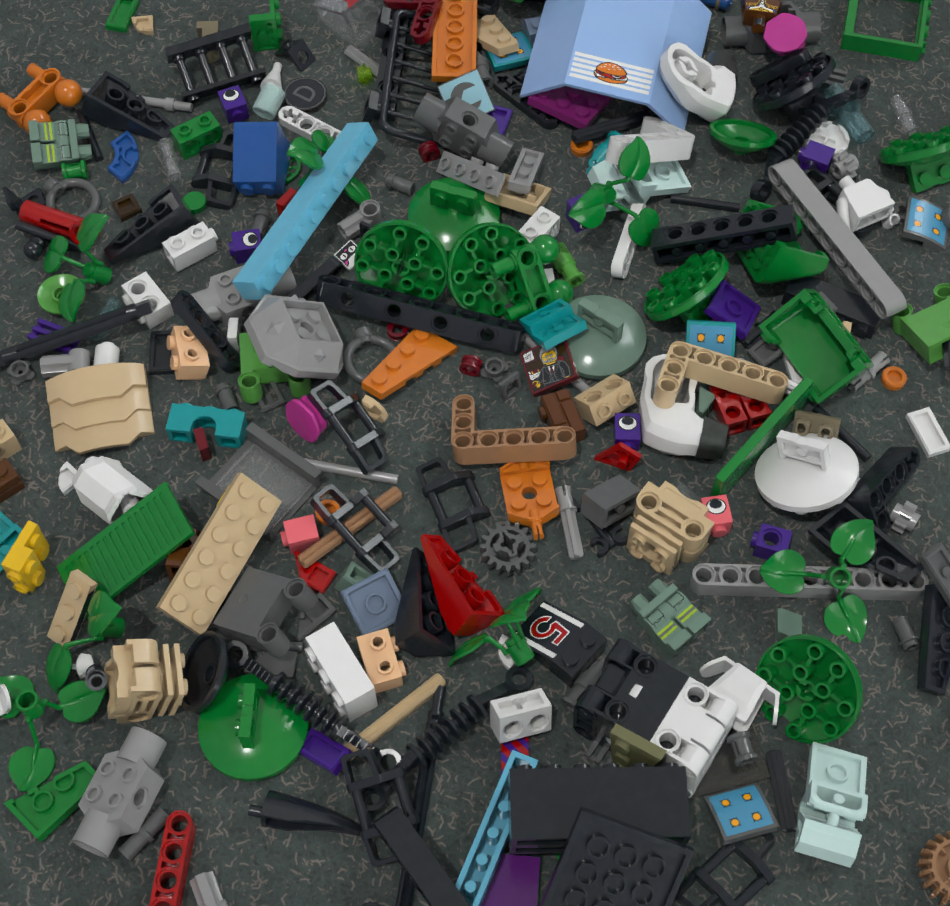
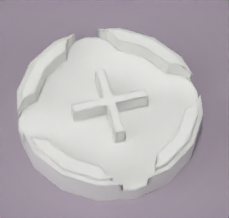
[804,121,850,156]

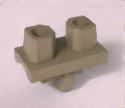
[792,410,842,439]

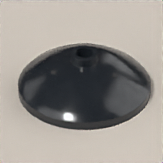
[182,631,229,713]

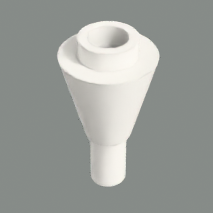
[260,62,282,89]

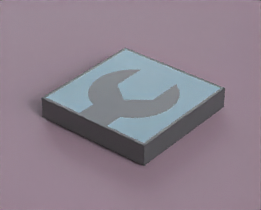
[437,68,495,114]

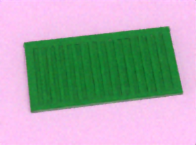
[57,482,195,621]

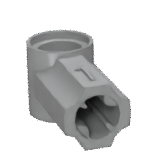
[337,199,382,241]
[40,348,91,378]
[189,871,228,906]

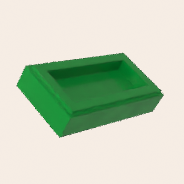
[105,0,140,33]

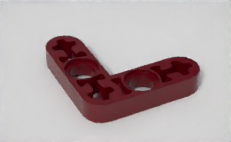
[383,0,443,45]

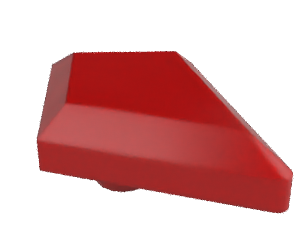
[594,442,642,472]

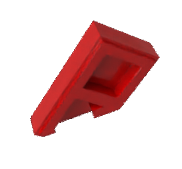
[294,550,337,595]

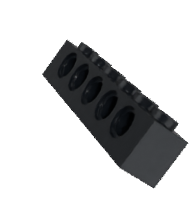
[651,204,797,265]

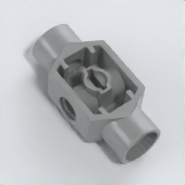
[191,265,297,327]
[72,726,167,858]

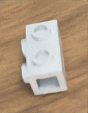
[162,221,218,272]

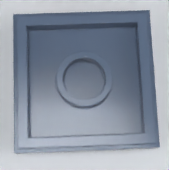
[339,568,401,635]

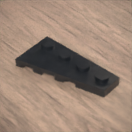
[917,584,950,696]

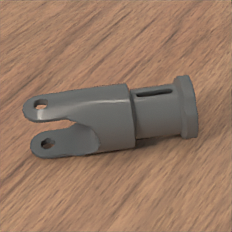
[476,50,494,90]
[560,659,605,714]

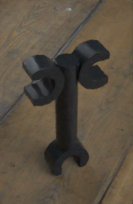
[573,499,628,558]

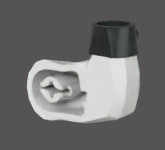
[660,42,737,122]
[639,354,728,460]

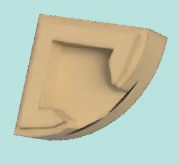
[131,15,154,35]
[362,395,388,423]

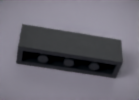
[781,276,880,340]

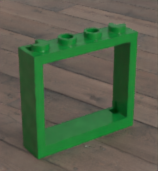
[840,0,932,62]

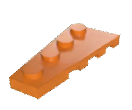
[361,329,458,400]

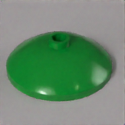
[709,118,777,155]

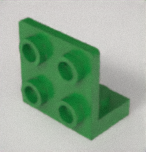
[249,0,283,52]

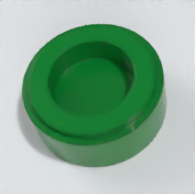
[183,191,207,214]

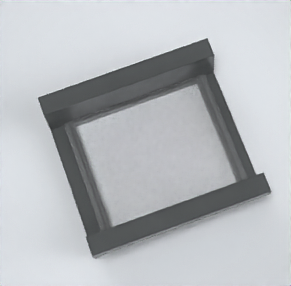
[195,422,322,541]

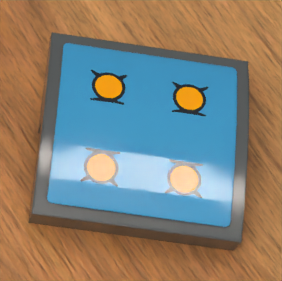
[901,195,948,252]
[703,782,778,845]

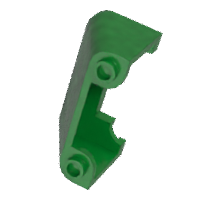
[736,199,830,285]
[759,288,874,404]

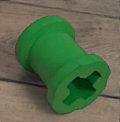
[61,159,88,180]

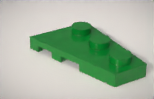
[3,761,96,843]

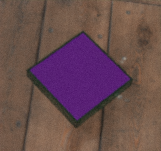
[481,853,542,906]

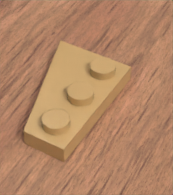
[477,15,519,56]

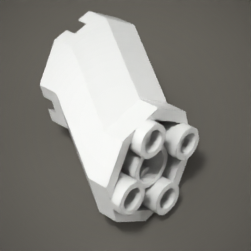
[72,456,153,524]

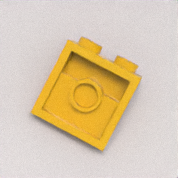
[1,520,49,594]

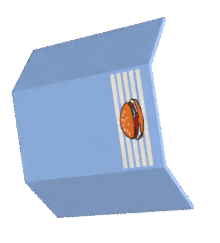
[520,0,712,130]

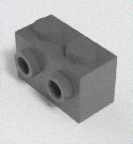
[580,474,641,529]

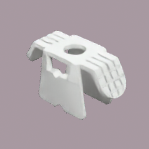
[699,656,780,732]

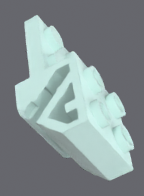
[587,160,691,212]
[794,742,868,868]

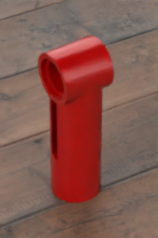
[19,200,101,244]

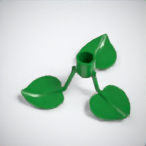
[286,129,371,205]
[568,136,659,247]
[43,213,112,323]
[759,519,876,643]
[46,580,125,693]
[448,587,542,668]
[0,675,106,792]

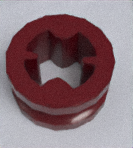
[418,141,440,163]
[387,322,409,342]
[459,355,483,377]

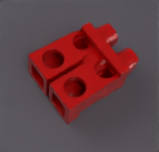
[708,385,772,437]

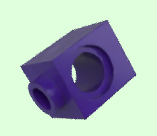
[797,140,836,174]
[750,523,793,560]

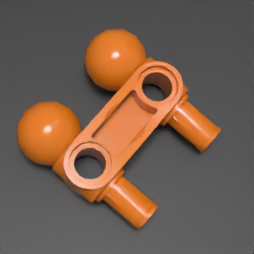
[0,63,83,134]

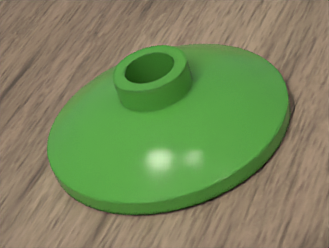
[37,274,85,315]

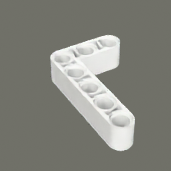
[605,116,695,165]

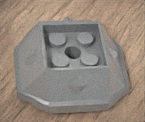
[244,294,344,379]

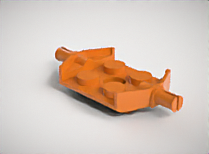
[500,461,559,540]

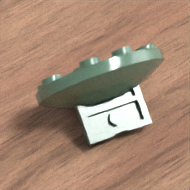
[567,295,647,380]

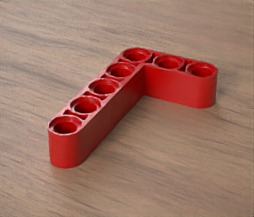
[149,810,196,906]

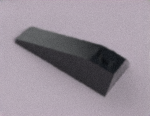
[80,71,175,142]

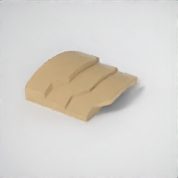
[45,363,155,455]

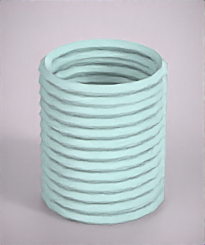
[252,83,285,120]

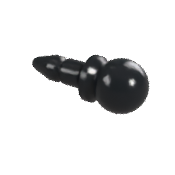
[23,236,46,259]

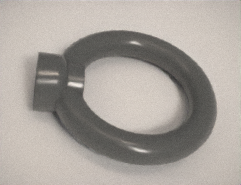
[43,177,100,218]
[343,327,396,384]

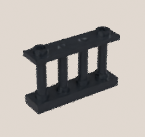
[165,23,266,104]

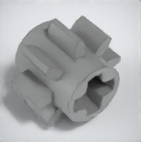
[830,151,859,179]
[890,501,921,534]

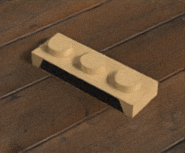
[47,569,98,650]

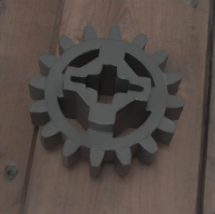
[480,520,536,577]

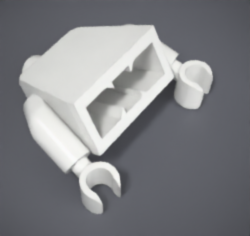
[836,176,900,232]

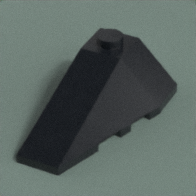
[104,184,199,264]
[808,500,924,585]
[395,547,455,656]

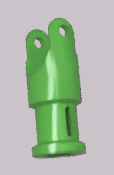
[552,242,585,288]

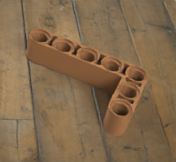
[451,394,577,465]

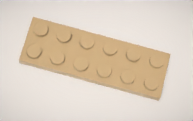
[156,472,282,636]

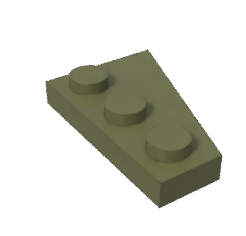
[610,723,667,767]

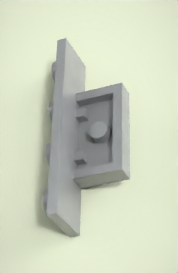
[436,151,506,197]

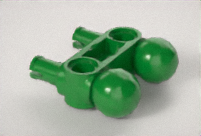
[488,234,574,321]

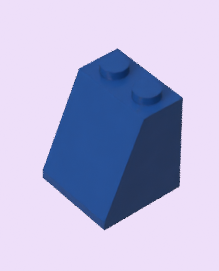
[233,122,290,195]

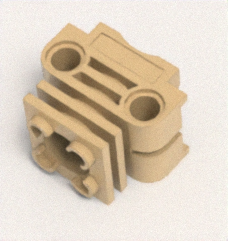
[626,481,715,576]
[104,639,188,724]

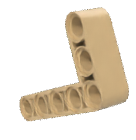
[653,341,789,409]

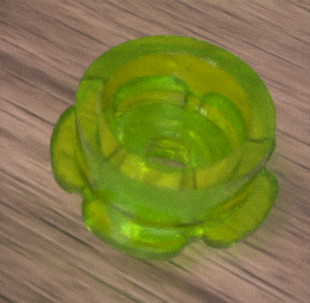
[356,63,373,85]

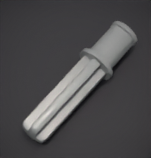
[555,485,584,560]

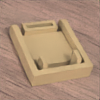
[484,173,552,216]

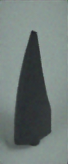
[248,790,362,836]

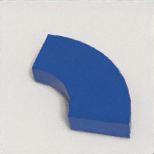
[107,131,139,184]

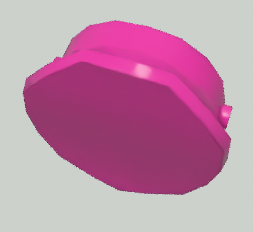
[763,13,807,56]
[286,395,327,443]

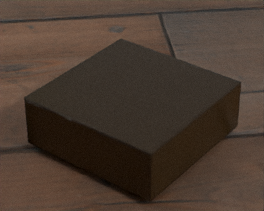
[111,193,143,222]

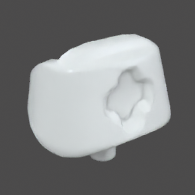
[72,653,94,679]

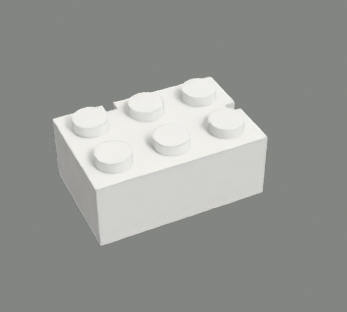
[304,622,378,722]

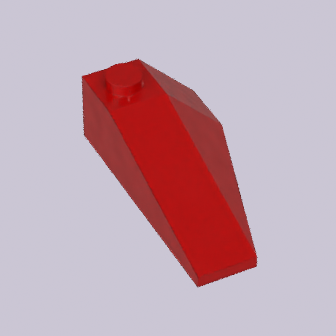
[420,534,505,636]

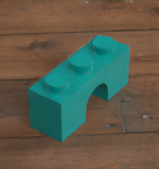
[165,403,248,449]

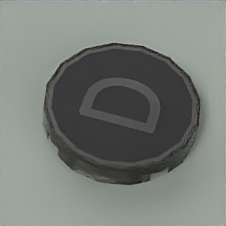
[284,77,327,114]

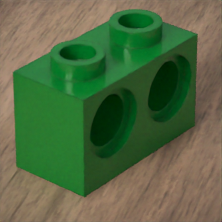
[170,111,223,161]

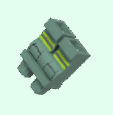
[28,119,92,170]
[630,578,711,659]

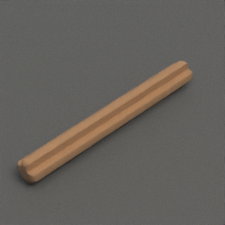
[298,486,402,568]

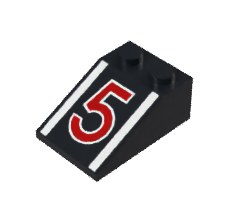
[510,600,607,688]

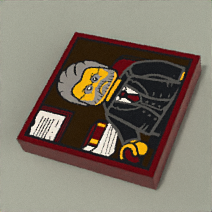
[519,340,580,397]

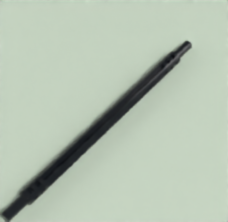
[395,685,446,906]

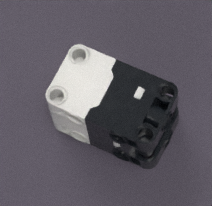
[573,638,738,798]

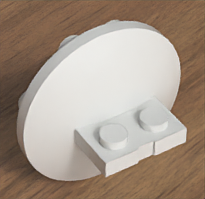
[755,430,859,515]

